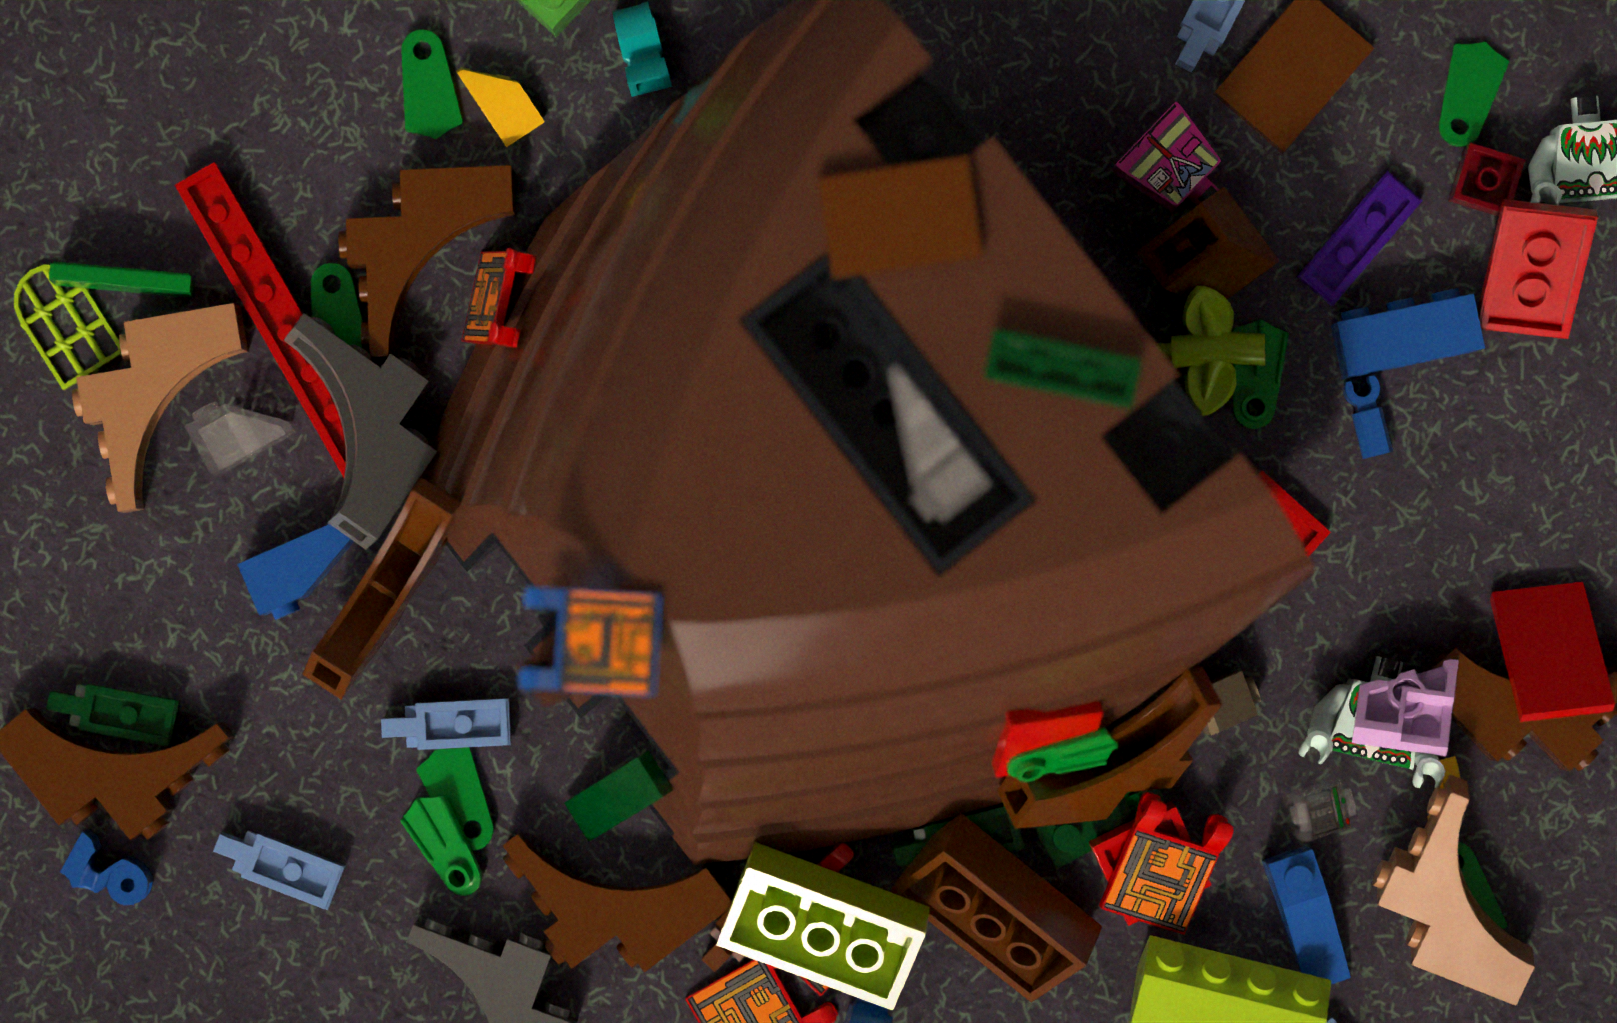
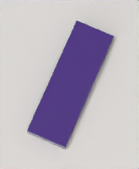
[1297,171,1423,306]

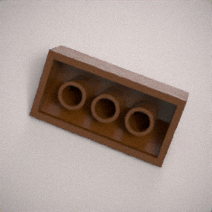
[891,813,1103,1003]

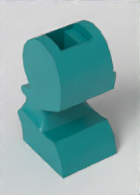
[612,2,672,97]

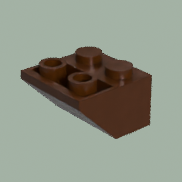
[1137,186,1280,299]

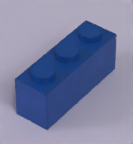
[1331,288,1485,379]

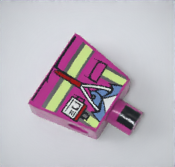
[1112,102,1221,212]

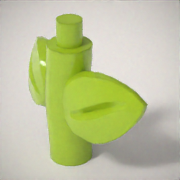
[1154,286,1265,416]

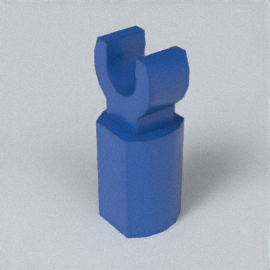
[1342,375,1393,459]

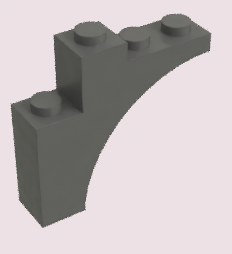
[284,313,437,550]
[406,917,578,1023]

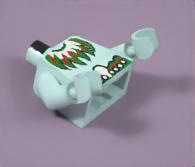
[1528,95,1617,205]
[1298,656,1445,788]

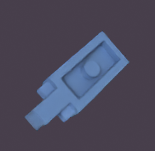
[1175,0,1245,73]
[381,698,511,750]
[213,830,346,910]

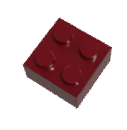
[1448,143,1525,217]

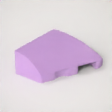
[1352,659,1459,756]

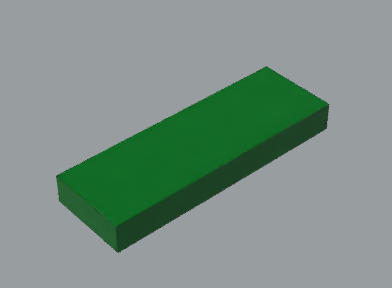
[49,261,195,298]

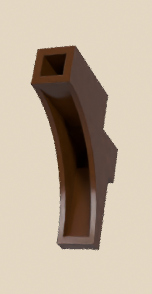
[338,165,516,360]
[302,477,461,700]
[1420,647,1617,772]
[997,667,1222,829]
[0,708,235,840]
[502,832,733,973]

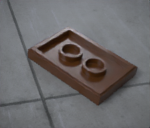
[1213,0,1374,154]
[818,157,982,280]

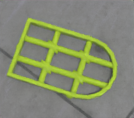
[14,265,122,391]

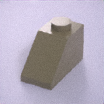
[1201,670,1261,735]

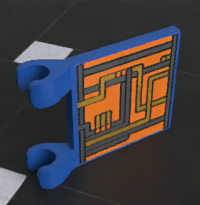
[519,587,661,696]

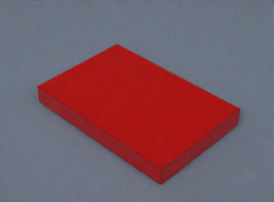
[1478,199,1598,339]
[1490,582,1615,722]

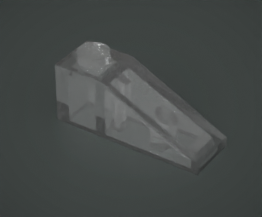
[887,364,991,523]

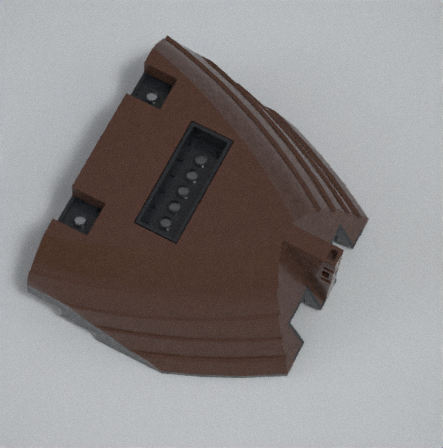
[416,0,1315,865]

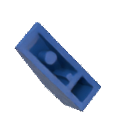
[237,524,354,620]
[1261,846,1351,984]

